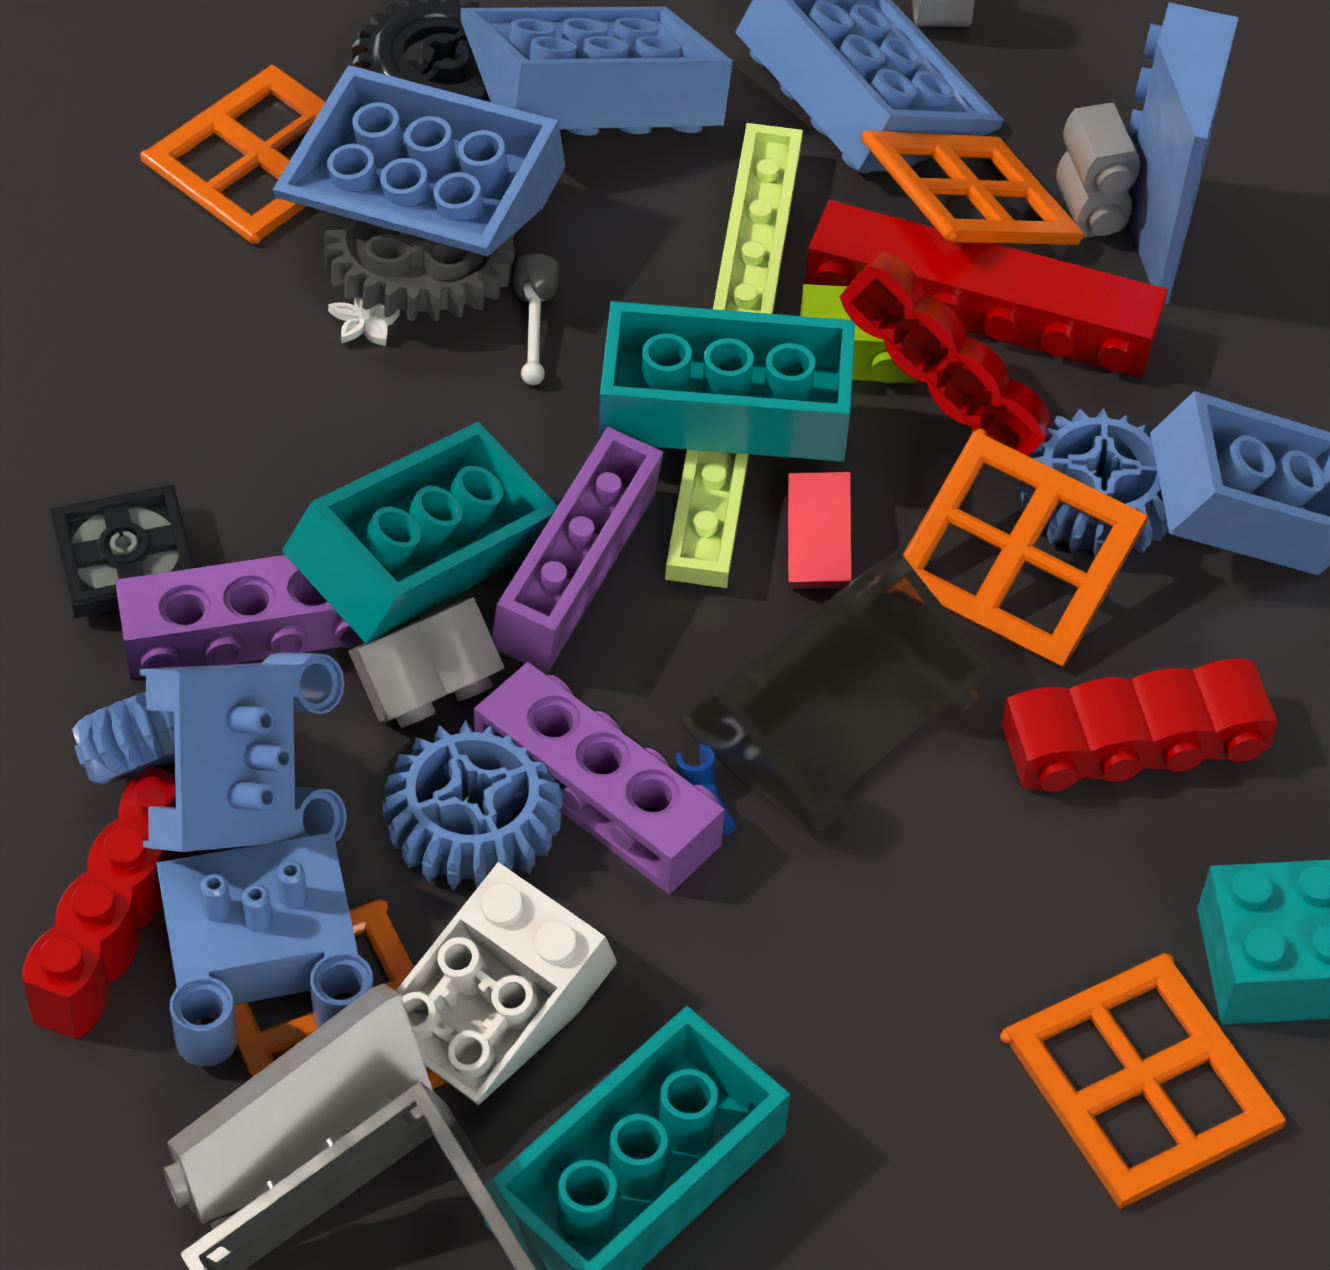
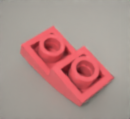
[788,472,852,589]

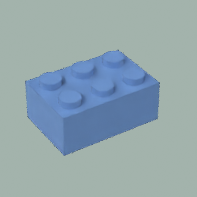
[1150,391,1330,576]

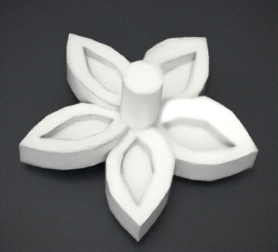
[328,295,400,346]

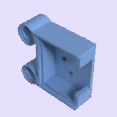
[140,652,347,852]
[156,832,374,1067]

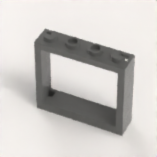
[180,1081,548,1270]

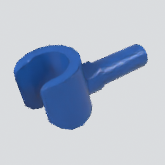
[676,744,737,835]

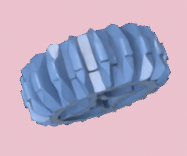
[1016,408,1168,557]
[72,692,175,784]
[383,720,563,891]

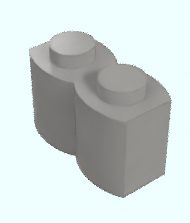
[1056,102,1140,238]
[348,597,504,728]

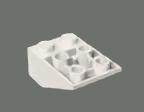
[396,862,618,1105]

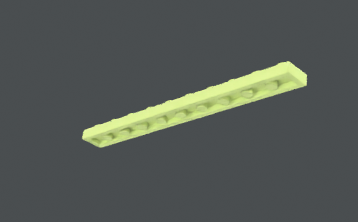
[665,123,803,588]

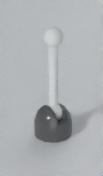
[512,253,559,385]

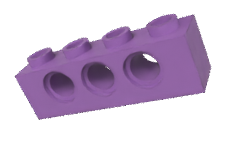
[492,427,664,674]
[115,555,365,679]
[474,662,725,895]

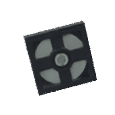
[50,484,195,619]

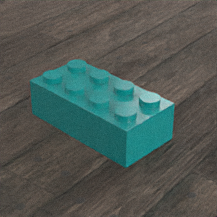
[599,301,855,462]
[282,421,558,644]
[1197,860,1330,1025]
[485,1006,791,1270]

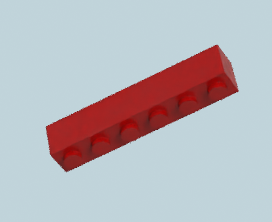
[805,200,1168,378]

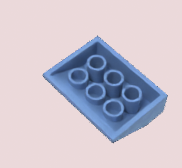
[735,0,1005,173]
[1128,2,1239,304]
[460,7,733,135]
[272,65,565,256]

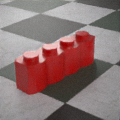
[840,251,1053,456]
[1001,658,1278,792]
[22,766,195,1040]

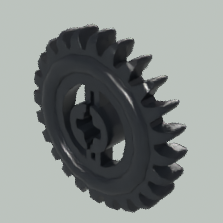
[351,0,491,102]

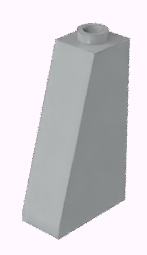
[163,983,433,1224]

